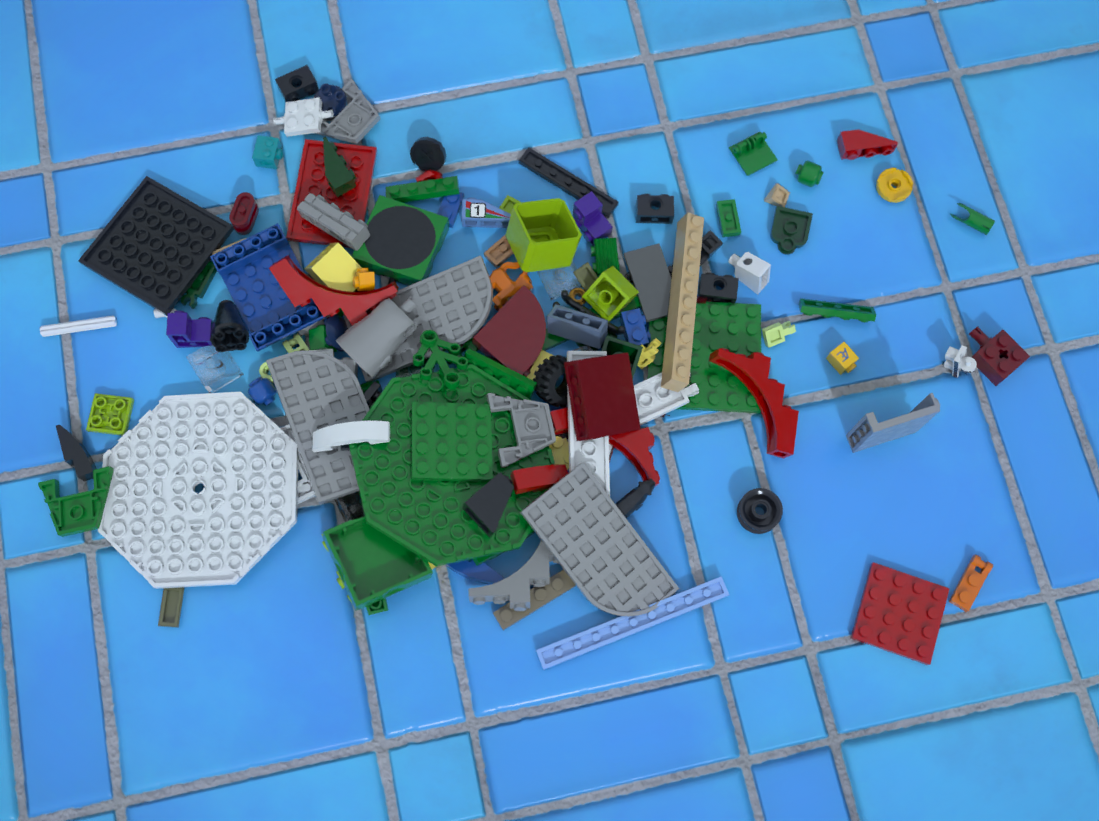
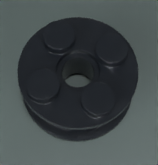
[737,488,783,534]

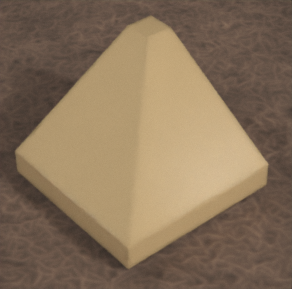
[764,183,790,207]

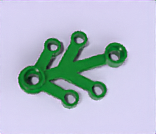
[413,330,468,389]

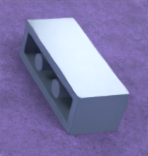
[547,304,608,349]

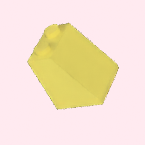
[304,242,362,292]

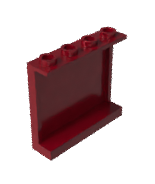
[564,353,641,441]

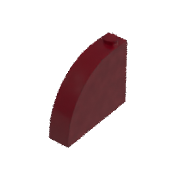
[472,285,546,377]

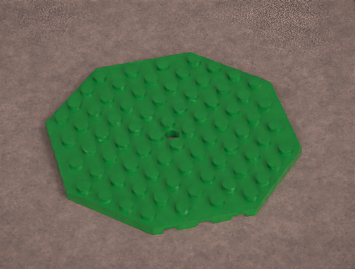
[348,364,555,567]

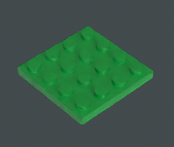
[411,402,493,482]

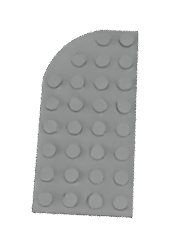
[343,255,493,382]
[266,350,369,504]
[520,462,679,616]

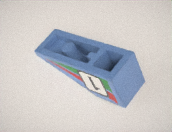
[462,197,511,228]

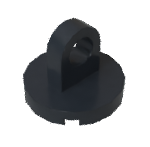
[410,137,446,171]

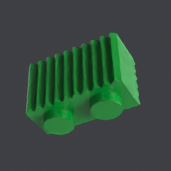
[590,237,620,277]

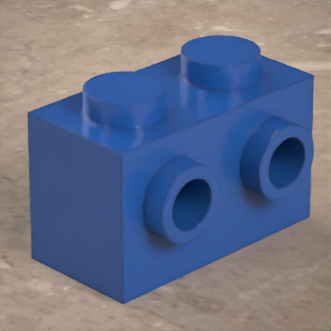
[620,308,651,347]

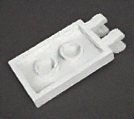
[634,373,699,425]

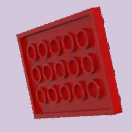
[286,139,377,248]

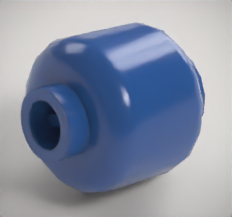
[248,377,277,406]

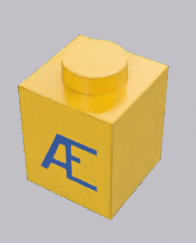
[826,342,859,375]

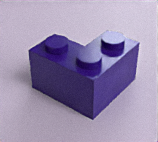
[573,191,613,245]
[166,311,214,348]

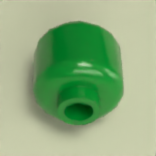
[795,160,824,187]

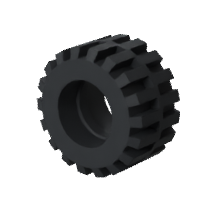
[533,355,568,408]

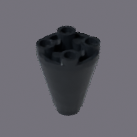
[210,300,249,352]

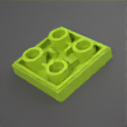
[86,393,134,436]

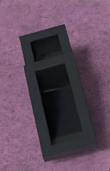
[56,425,97,481]

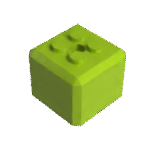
[505,198,582,272]

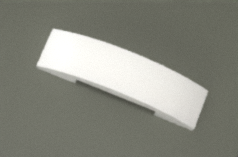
[312,421,390,452]

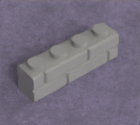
[297,193,370,251]

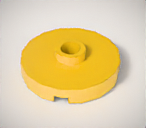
[876,168,913,203]

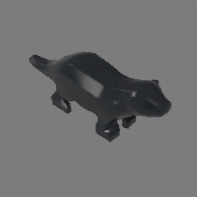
[615,479,655,518]

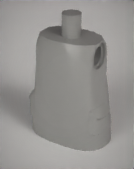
[335,298,417,378]

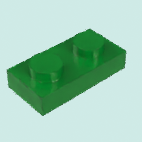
[716,199,741,237]

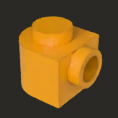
[353,268,375,291]

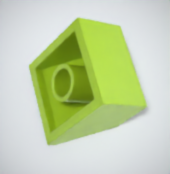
[582,266,639,322]

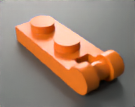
[949,554,993,612]

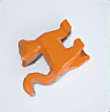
[489,261,533,311]

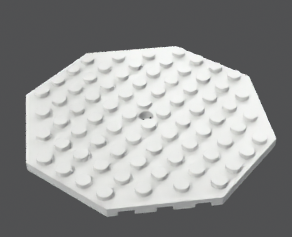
[98,391,299,589]

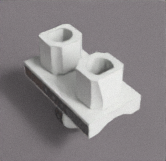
[944,345,977,378]

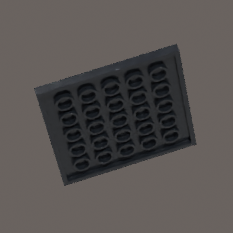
[78,176,235,316]

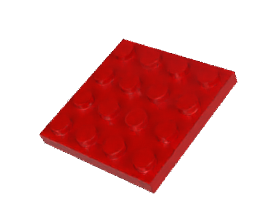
[851,562,950,665]

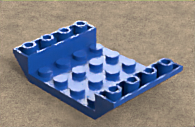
[210,223,326,352]

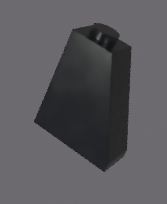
[462,472,514,538]

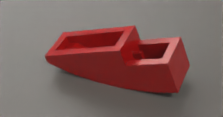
[510,464,568,494]

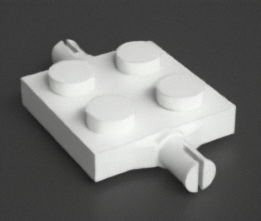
[273,98,334,137]

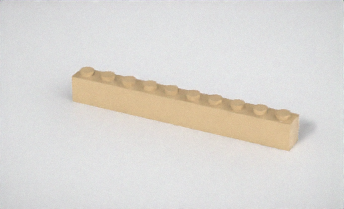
[661,212,704,392]

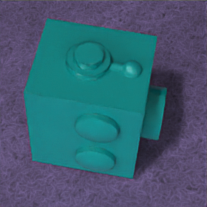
[252,135,283,169]

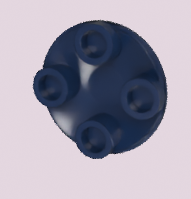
[314,84,347,118]
[324,315,348,351]

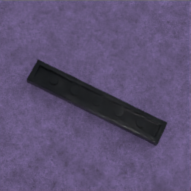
[519,147,619,218]

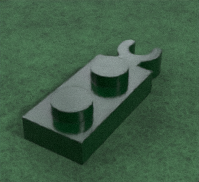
[180,261,217,309]

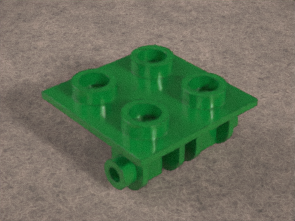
[729,132,778,176]

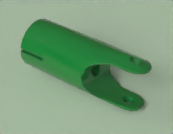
[950,203,995,235]

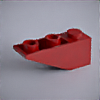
[837,129,898,160]

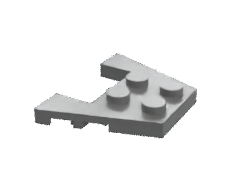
[316,79,380,144]
[487,393,556,468]

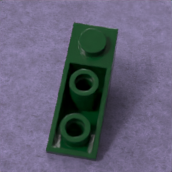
[323,137,356,197]

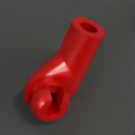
[416,170,443,182]

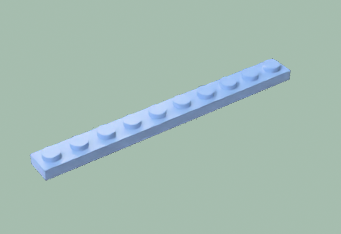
[536,577,729,670]

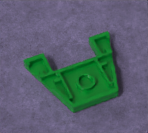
[38,466,114,537]

